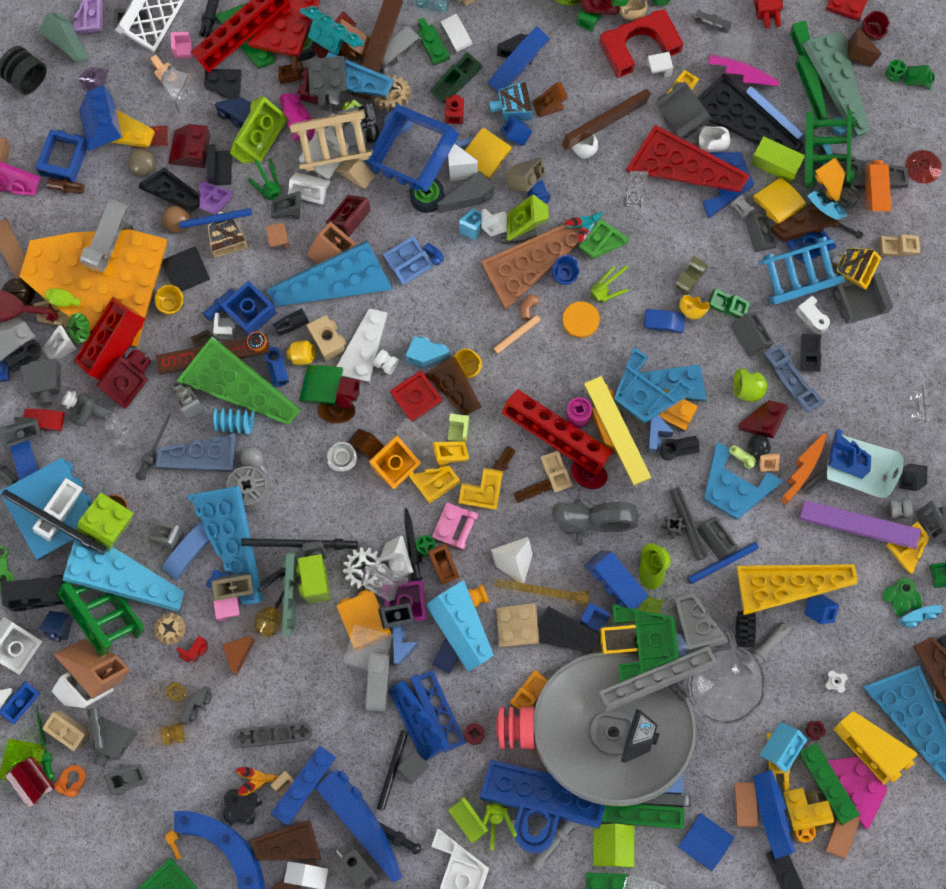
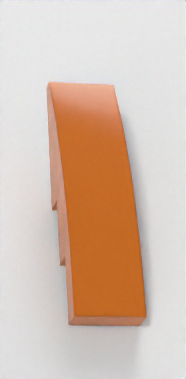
[781,433,827,505]

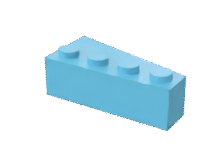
[425,580,494,672]

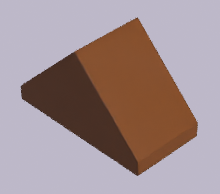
[223,635,255,676]

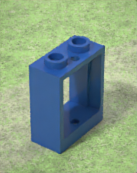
[35,129,87,182]

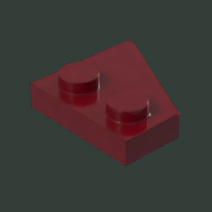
[738,400,788,439]

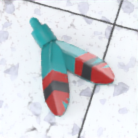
[565,211,603,243]

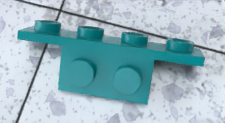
[300,6,364,55]

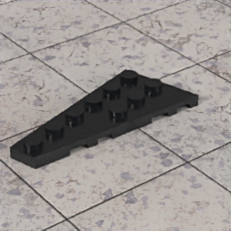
[697,74,803,151]

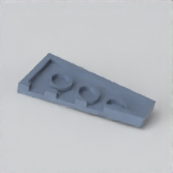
[156,433,237,472]

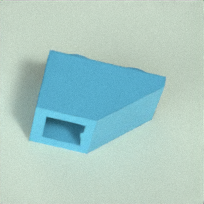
[406,336,450,368]

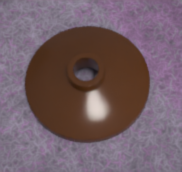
[317,403,356,424]

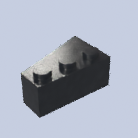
[0,575,66,612]

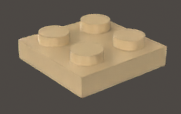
[496,603,539,648]

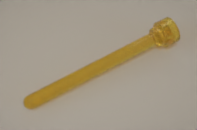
[495,579,590,606]

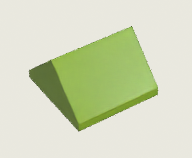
[593,824,634,868]

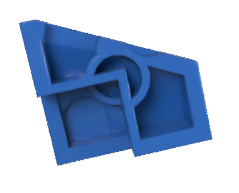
[828,429,871,479]

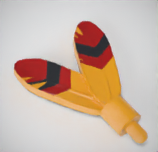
[236,767,279,796]

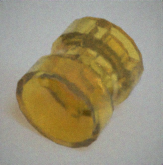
[161,722,185,746]

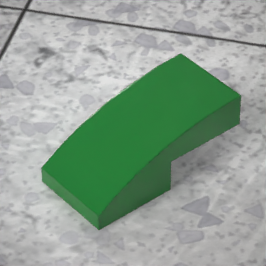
[708,288,751,318]

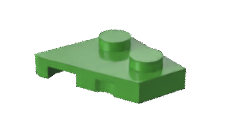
[578,219,629,259]

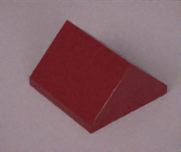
[326,195,371,237]

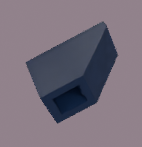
[215,97,251,129]
[39,610,74,642]

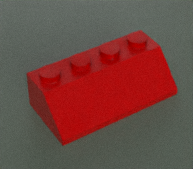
[73,297,146,380]

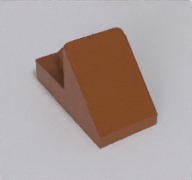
[533,82,568,117]
[428,543,460,585]

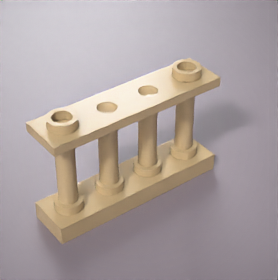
[290,109,373,171]

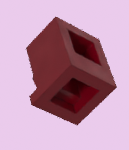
[336,377,360,409]

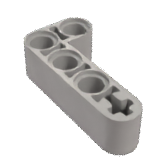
[80,199,130,273]

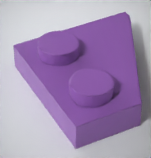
[199,180,233,214]

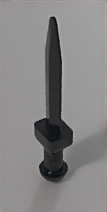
[404,508,422,581]
[378,821,421,855]

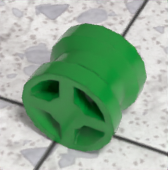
[886,59,907,82]
[416,535,436,557]

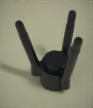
[257,566,297,608]

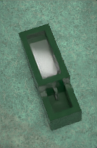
[430,52,483,103]

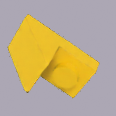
[432,441,469,467]

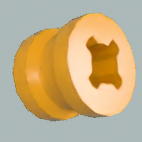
[468,584,489,608]
[793,827,816,843]

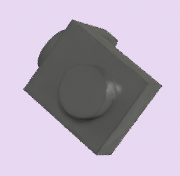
[302,541,327,559]

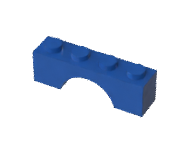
[271,745,336,827]

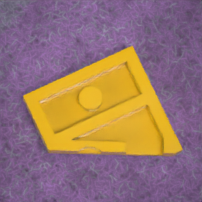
[408,466,461,504]

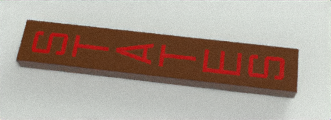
[156,334,270,375]

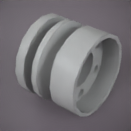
[226,466,271,513]

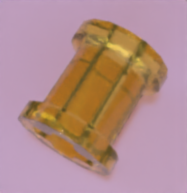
[165,682,187,702]

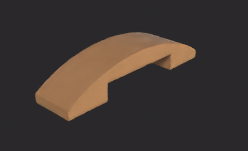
[0,219,25,278]

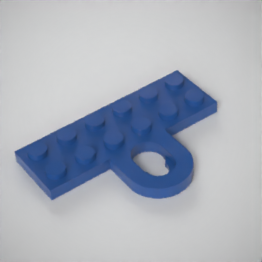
[480,760,605,853]

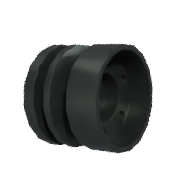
[0,45,47,95]

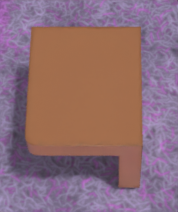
[266,223,290,250]

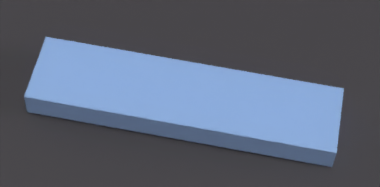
[746,86,806,140]

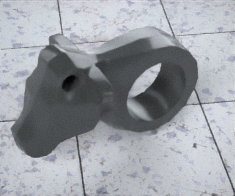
[552,499,638,546]

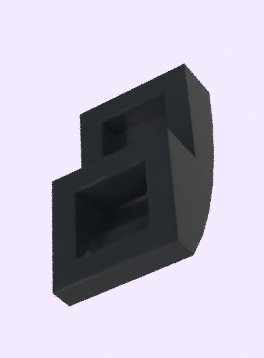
[801,333,821,372]

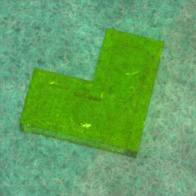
[0,739,45,781]

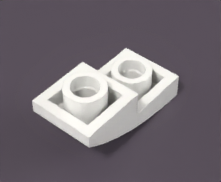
[441,14,473,52]

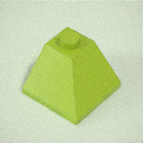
[507,194,549,241]

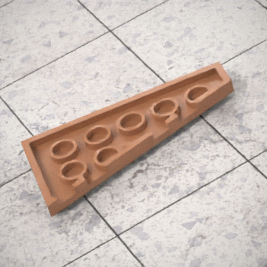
[481,224,583,311]

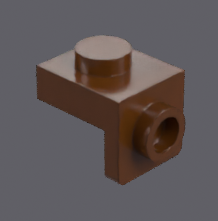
[278,55,304,84]

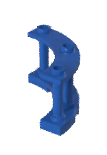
[174,811,265,889]

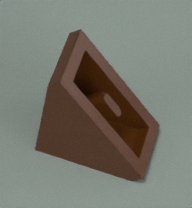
[848,28,882,67]
[347,428,384,460]

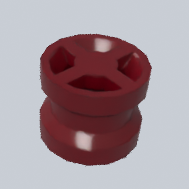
[465,723,484,745]

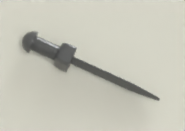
[136,413,171,480]

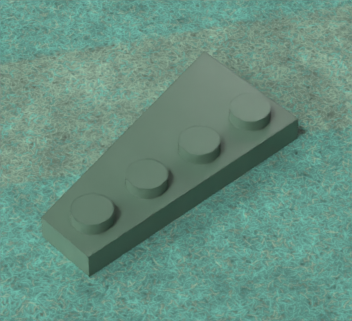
[282,551,297,636]

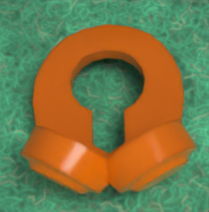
[54,765,86,797]

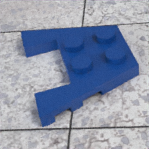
[703,152,754,218]

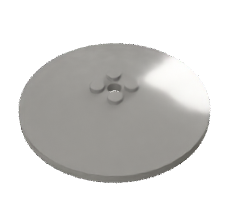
[534,652,696,806]

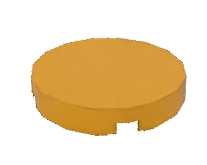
[562,301,600,338]

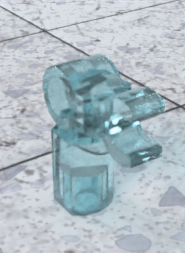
[415,0,449,13]

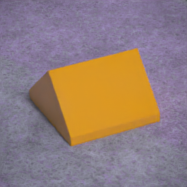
[369,435,421,489]

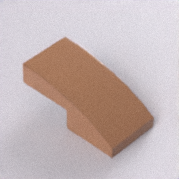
[734,782,758,827]
[825,817,860,860]

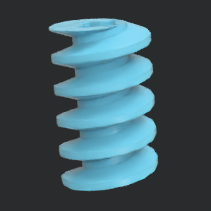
[213,407,255,435]

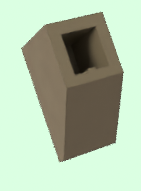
[505,158,545,192]

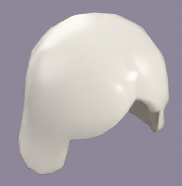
[698,126,731,153]
[571,135,598,159]

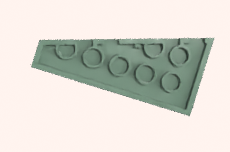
[802,31,870,138]

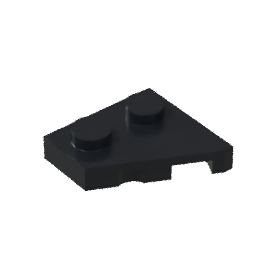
[204,69,242,99]

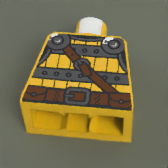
[832,248,881,289]

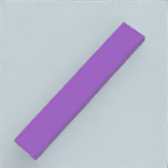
[800,500,921,549]

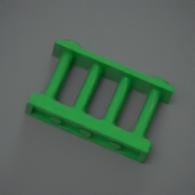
[805,110,855,188]
[58,582,145,657]

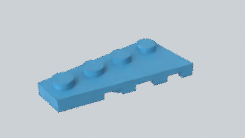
[326,52,394,98]
[639,364,707,402]

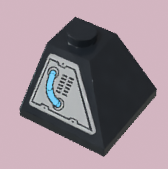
[621,709,660,763]

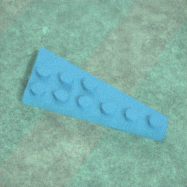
[62,539,184,612]

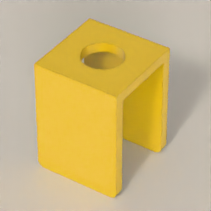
[599,625,638,654]

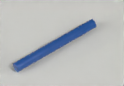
[179,208,253,229]
[687,542,759,584]

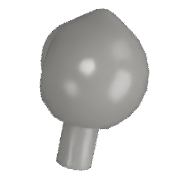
[240,447,268,474]

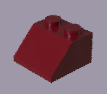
[168,124,211,168]

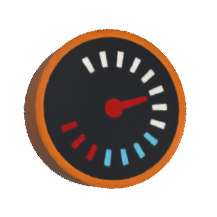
[247,331,267,352]

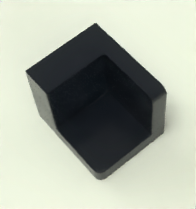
[899,463,927,491]

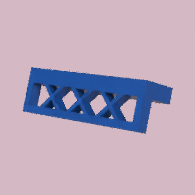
[411,670,466,753]

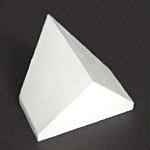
[491,537,533,585]

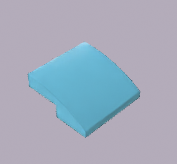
[808,190,848,220]

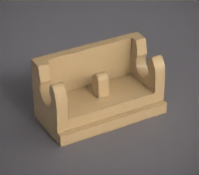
[42,711,90,751]

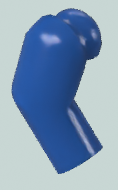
[423,243,444,266]

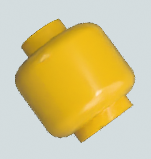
[287,340,316,366]

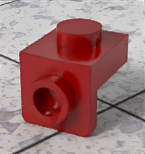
[176,636,208,663]

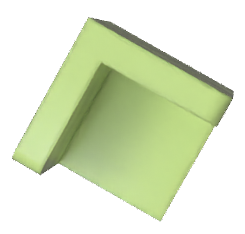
[448,414,469,443]

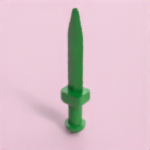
[36,706,55,781]

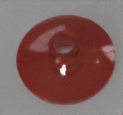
[905,150,942,184]

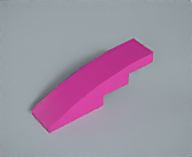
[708,54,779,86]

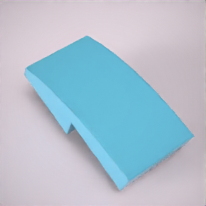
[898,605,942,628]

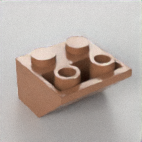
[307,221,357,264]

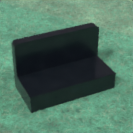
[207,144,232,185]

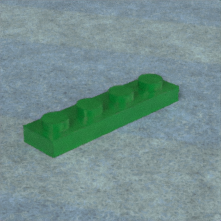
[799,742,860,826]
[602,804,685,829]

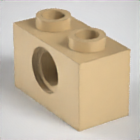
[307,315,346,362]

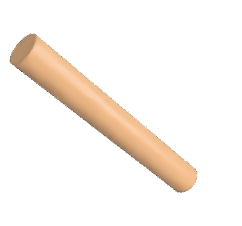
[493,315,541,354]

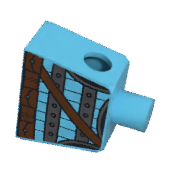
[489,81,532,121]

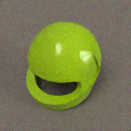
[733,368,767,402]

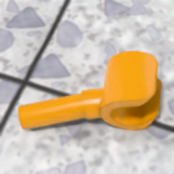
[165,830,181,860]

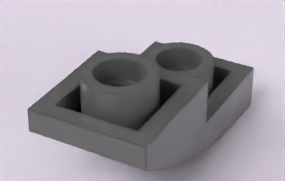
[180,686,212,726]

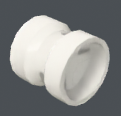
[373,350,399,375]

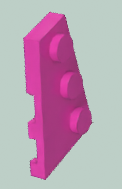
[279,93,315,141]
[0,162,41,196]

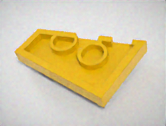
[110,110,155,148]

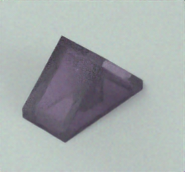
[79,66,109,92]

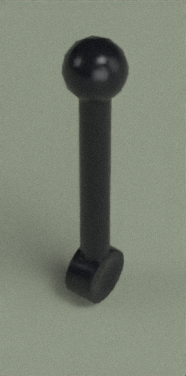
[839,223,863,239]

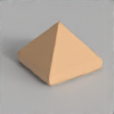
[759,454,780,472]

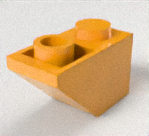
[815,158,846,202]

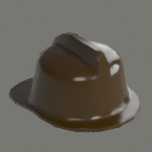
[2,278,44,306]

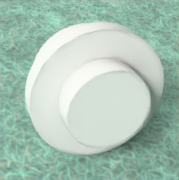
[61,391,78,409]

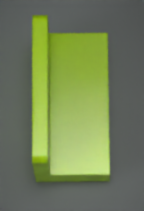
[448,797,488,844]

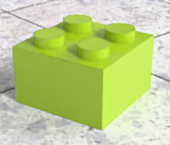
[76,492,134,552]
[295,554,331,604]

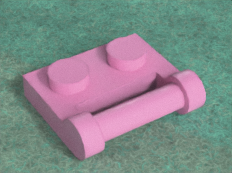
[432,502,479,551]

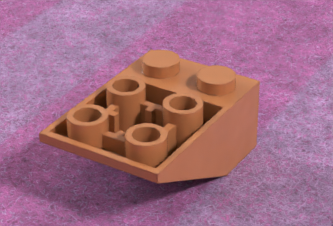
[54,639,130,699]

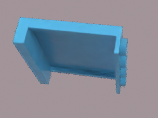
[0,458,93,561]

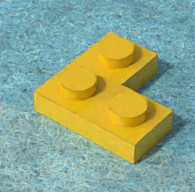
[459,468,503,510]
[783,788,834,831]

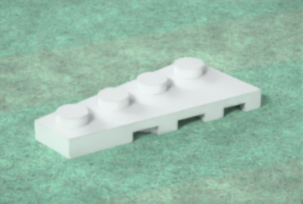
[336,309,388,384]

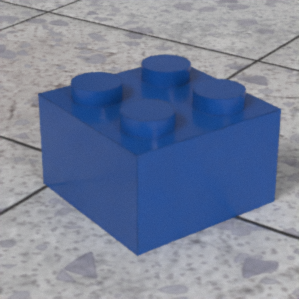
[221,281,277,337]

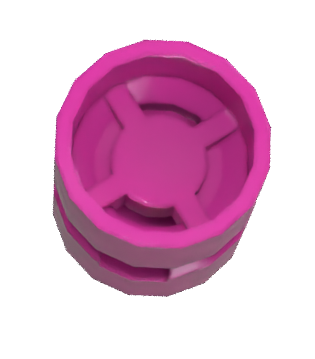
[566,397,592,428]

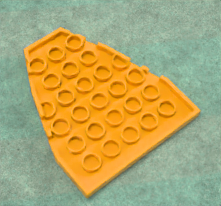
[20,229,168,347]

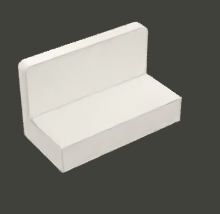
[288,172,330,205]

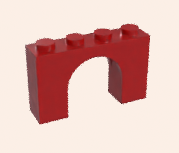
[599,9,684,79]

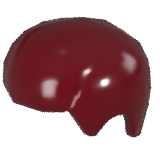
[861,11,890,40]

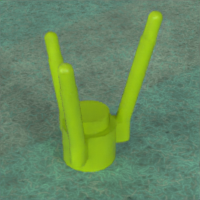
[590,265,628,303]
[482,803,517,851]

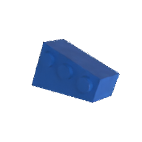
[584,550,649,609]

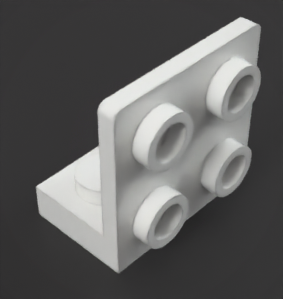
[299,129,350,180]

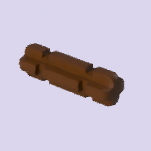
[514,479,551,503]

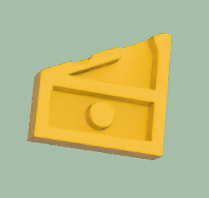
[886,522,929,575]

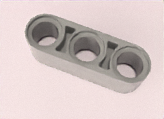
[380,26,422,73]
[366,653,390,712]

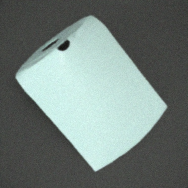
[827,435,904,498]

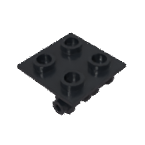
[338,104,379,147]

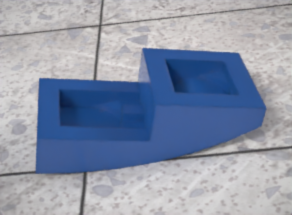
[643,309,685,334]

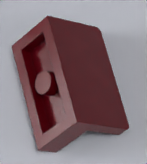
[5,756,54,807]

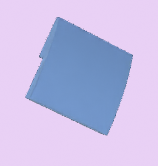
[382,236,434,285]

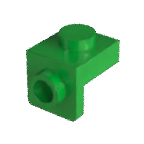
[904,65,935,90]

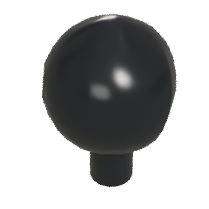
[748,434,771,458]

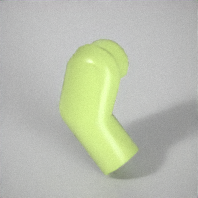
[729,445,756,469]

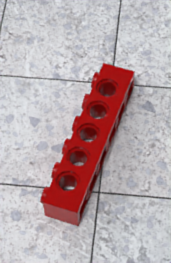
[190,0,290,73]
[501,389,613,476]

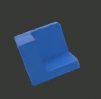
[501,115,533,146]
[804,595,839,624]
[580,602,611,633]

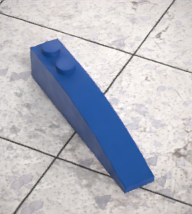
[315,769,402,883]

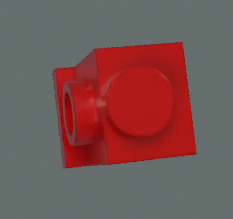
[445,95,464,124]

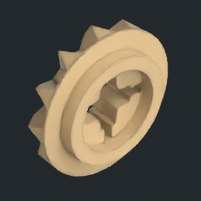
[153,613,186,645]

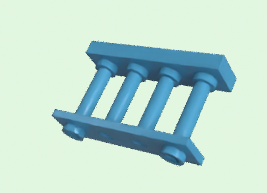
[758,236,845,304]

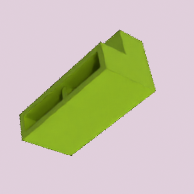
[751,136,805,184]

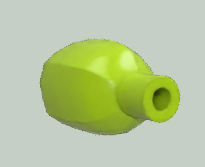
[45,288,81,307]

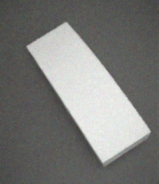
[33,478,83,542]

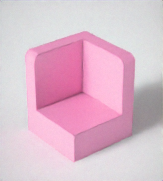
[171,32,193,59]
[213,597,240,622]

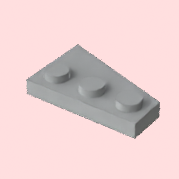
[675,593,728,653]

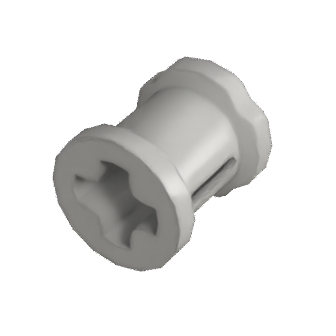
[731,195,755,220]

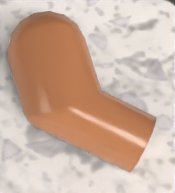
[520,294,539,321]

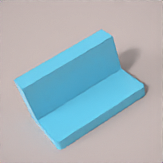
[760,722,808,773]

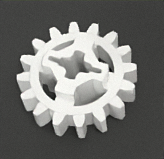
[343,547,386,590]

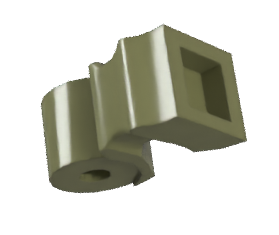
[675,256,708,295]

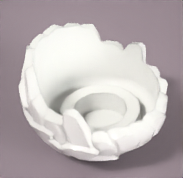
[327,442,357,472]

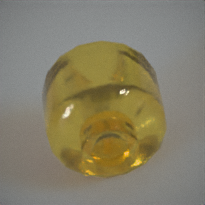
[254,607,282,637]

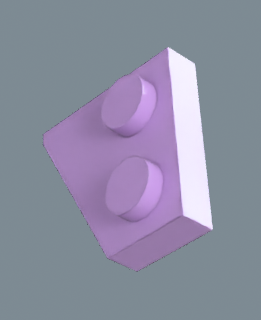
[73,0,103,35]

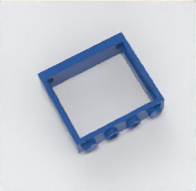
[365,104,459,192]

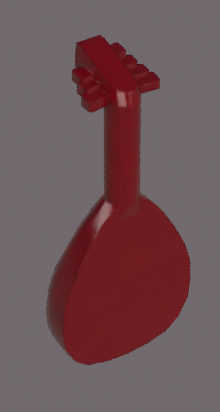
[0,290,58,323]

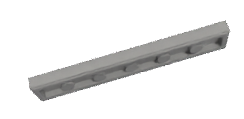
[598,646,717,712]

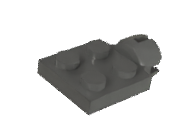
[308,56,347,111]

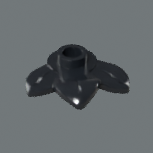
[223,789,262,826]

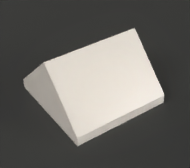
[447,143,478,182]

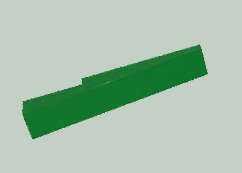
[790,20,828,120]

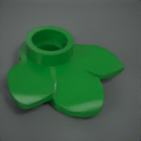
[883,577,922,616]

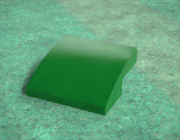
[299,365,343,405]

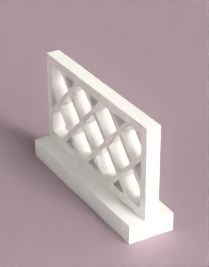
[115,0,184,53]

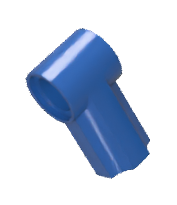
[264,347,289,387]

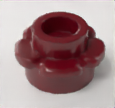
[805,721,826,740]

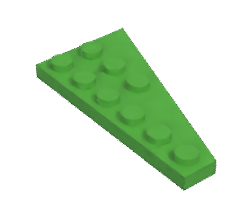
[177,337,302,425]

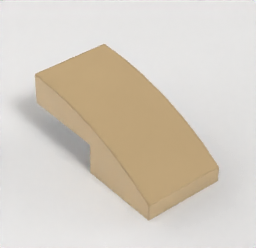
[878,235,920,256]
[540,451,573,493]

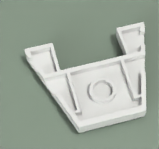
[431,829,489,889]

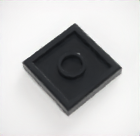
[162,246,210,292]

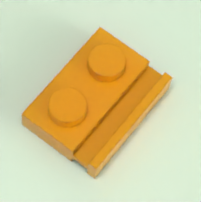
[659,389,698,431]

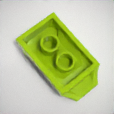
[230,96,288,164]

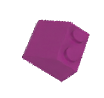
[383,580,427,621]

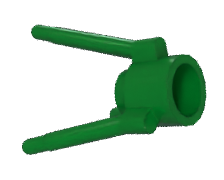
[248,158,282,200]

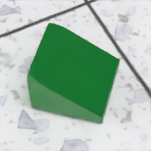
[929,562,946,588]

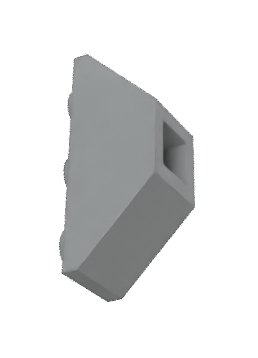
[168,382,203,420]

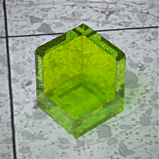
[638,595,665,614]

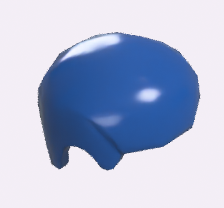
[552,255,580,285]

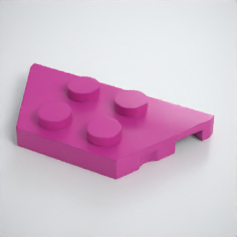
[828,757,888,830]

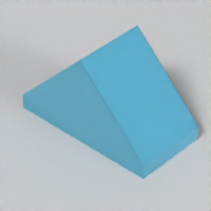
[459,209,482,241]

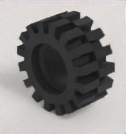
[735,611,756,648]

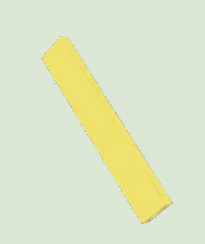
[584,376,651,486]

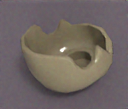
[128,149,157,177]

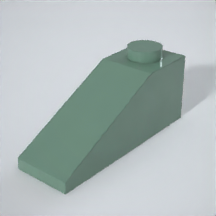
[39,12,89,62]

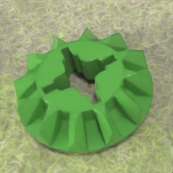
[67,313,90,343]

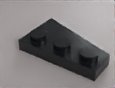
[138,167,199,212]
[538,606,600,653]

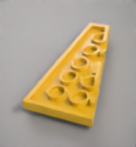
[736,564,858,615]

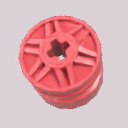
[496,706,535,749]

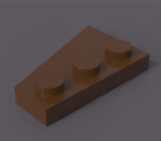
[251,819,322,861]

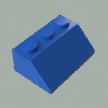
[79,85,122,151]

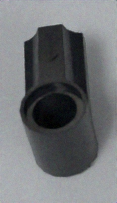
[3,340,41,373]
[660,436,700,460]

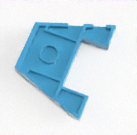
[614,347,694,423]
[704,442,783,520]

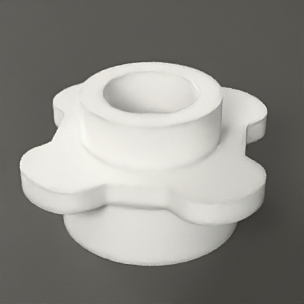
[825,671,848,693]

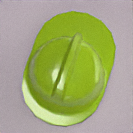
[639,543,671,590]

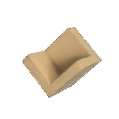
[270,771,294,797]

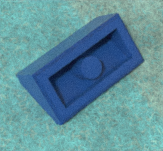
[0,681,41,725]

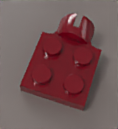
[95,349,151,409]

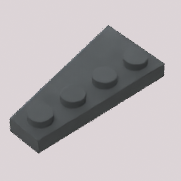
[832,152,909,189]

